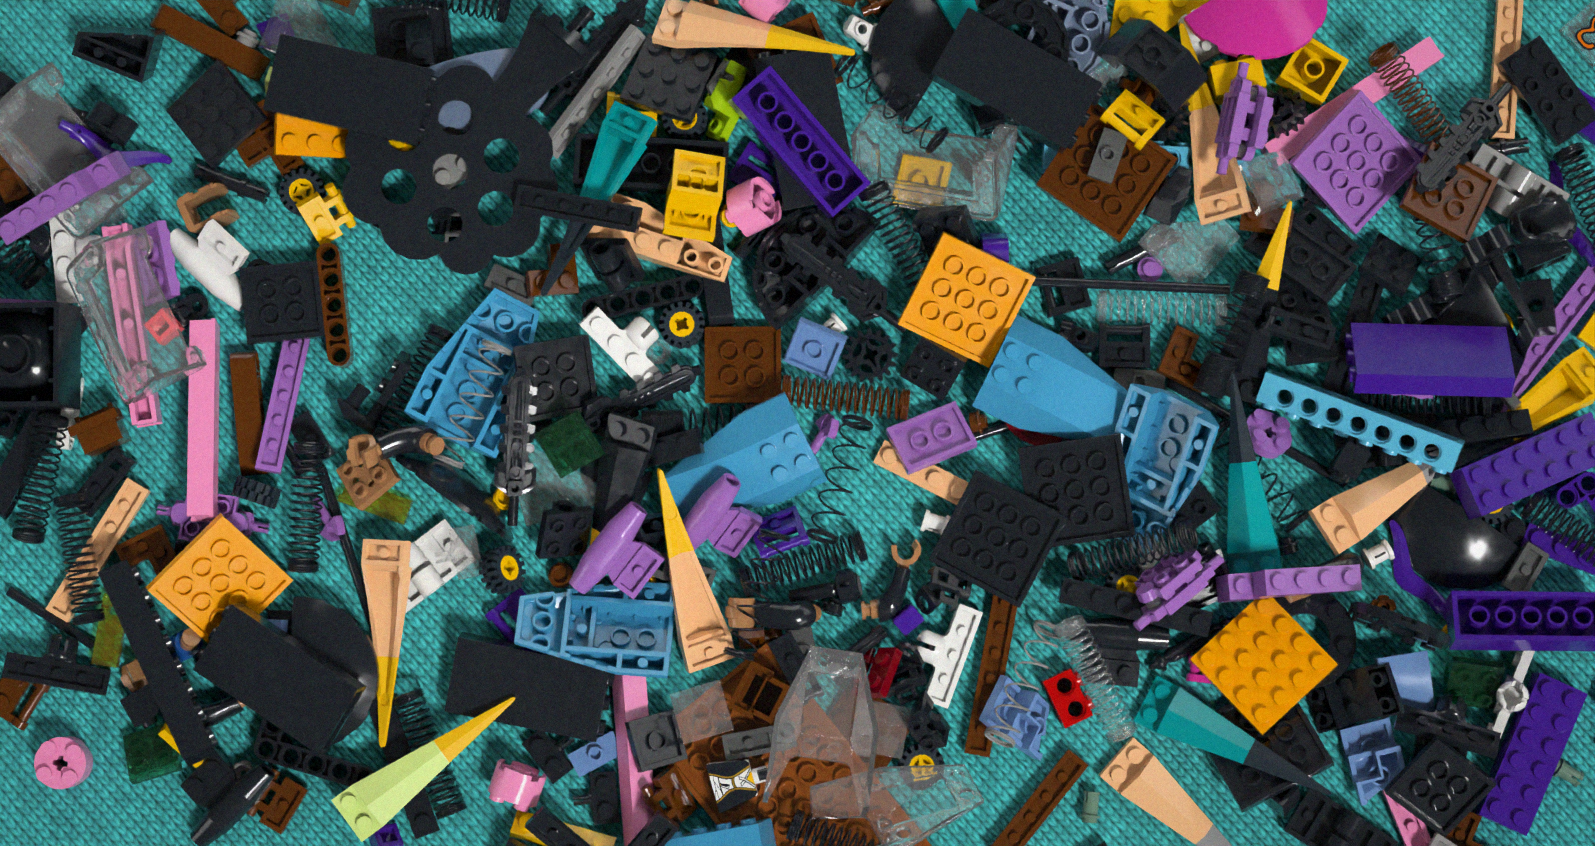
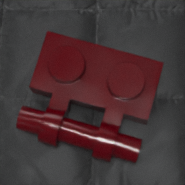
[849,647,903,698]

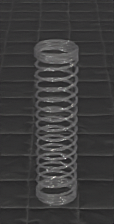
[1096,289,1227,327]
[1053,615,1138,743]

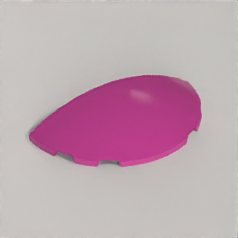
[1184,0,1328,60]

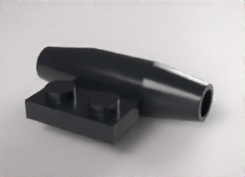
[1065,617,1170,687]
[180,750,275,846]

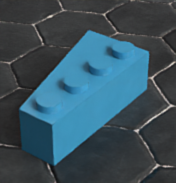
[665,818,776,846]

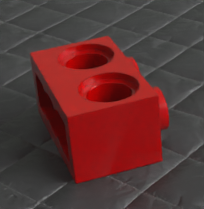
[1041,668,1094,728]

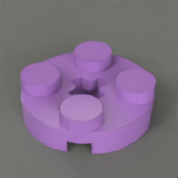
[1246,409,1292,459]

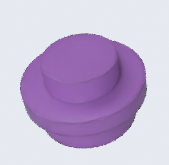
[1137,257,1163,281]

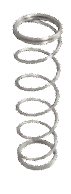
[433,339,513,469]
[984,619,1065,748]

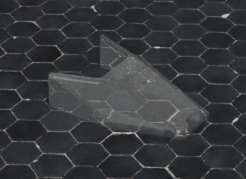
[762,646,879,818]
[810,764,984,846]

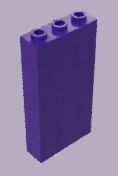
[1344,323,1515,398]

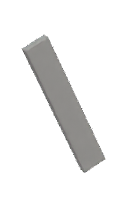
[548,24,646,159]

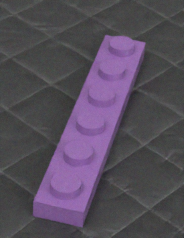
[255,339,311,475]

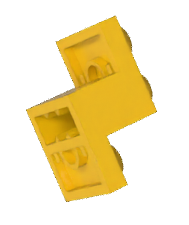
[662,149,726,242]

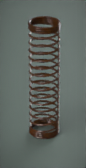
[1368,42,1451,144]
[781,374,910,421]

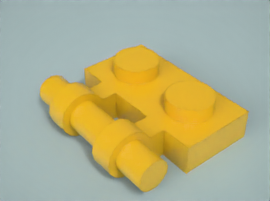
[295,183,356,245]

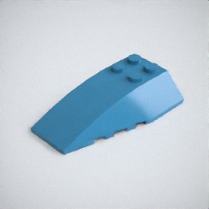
[404,288,540,459]
[972,315,1128,440]
[1115,383,1220,554]
[657,392,828,521]
[514,582,675,678]

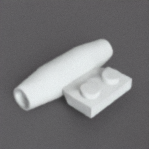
[170,219,250,312]

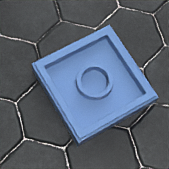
[783,317,848,380]

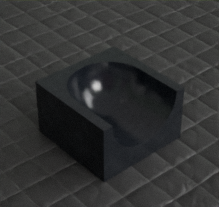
[0,302,81,411]

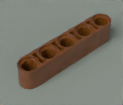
[150,3,271,82]
[316,243,354,368]
[230,350,269,476]

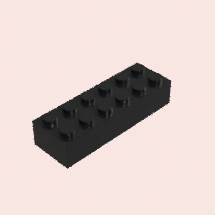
[573,133,730,198]

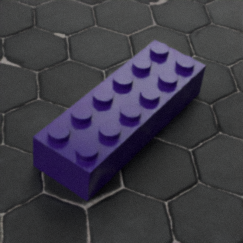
[728,66,871,218]
[1449,412,1595,520]
[1445,591,1595,651]
[1472,672,1588,836]

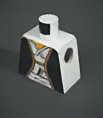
[706,759,770,813]

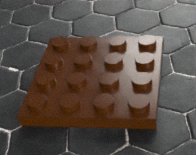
[1035,104,1178,243]

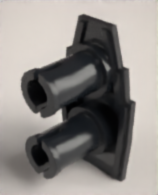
[1143,166,1193,226]
[329,383,391,435]

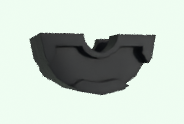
[19,225,52,264]
[908,690,950,751]

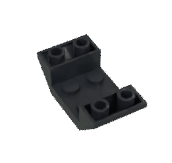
[1097,17,1208,115]
[1306,662,1405,733]

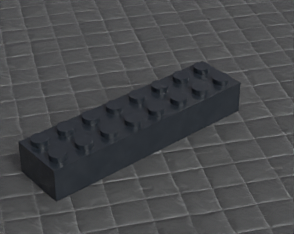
[97,559,219,766]

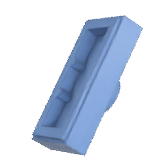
[567,730,617,778]

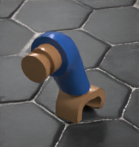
[120,628,203,693]

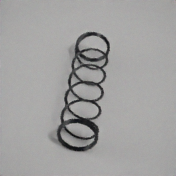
[834,52,949,154]
[806,414,873,545]
[1213,417,1310,534]
[723,528,791,661]

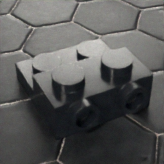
[912,204,981,259]
[1185,541,1230,609]

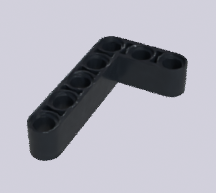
[254,718,377,787]

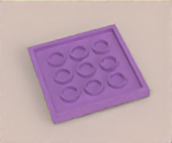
[1289,90,1421,234]

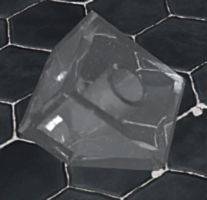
[1239,150,1304,216]

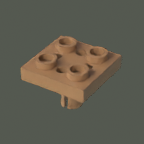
[336,456,401,511]

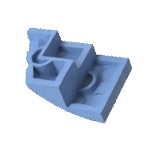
[1375,650,1434,712]
[979,675,1050,761]
[1338,717,1405,806]

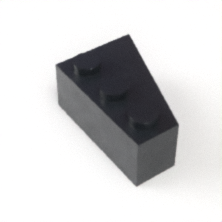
[72,25,166,83]

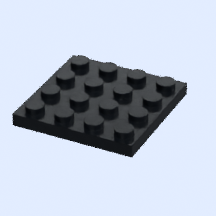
[1018,433,1135,547]
[929,469,1068,608]
[1207,703,1334,813]

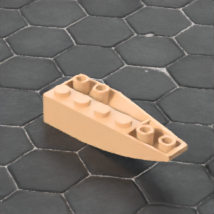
[586,193,733,282]

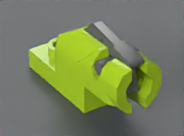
[703,58,748,142]

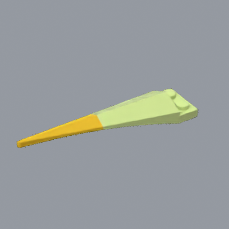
[331,697,515,842]

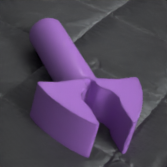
[810,413,839,456]
[312,498,345,541]

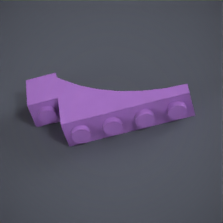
[0,151,132,245]
[1215,564,1362,603]

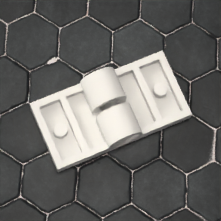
[363,519,477,614]

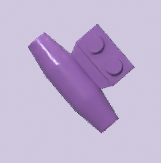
[682,473,762,558]
[569,501,665,600]

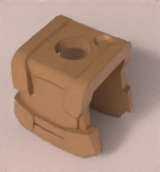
[177,182,240,235]

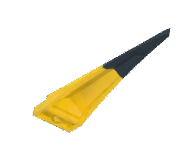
[1433,346,1595,479]

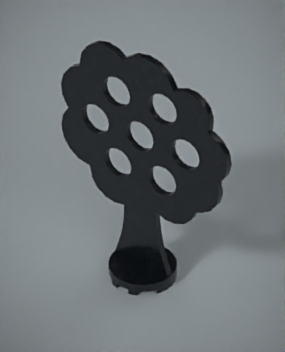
[342,3,599,275]

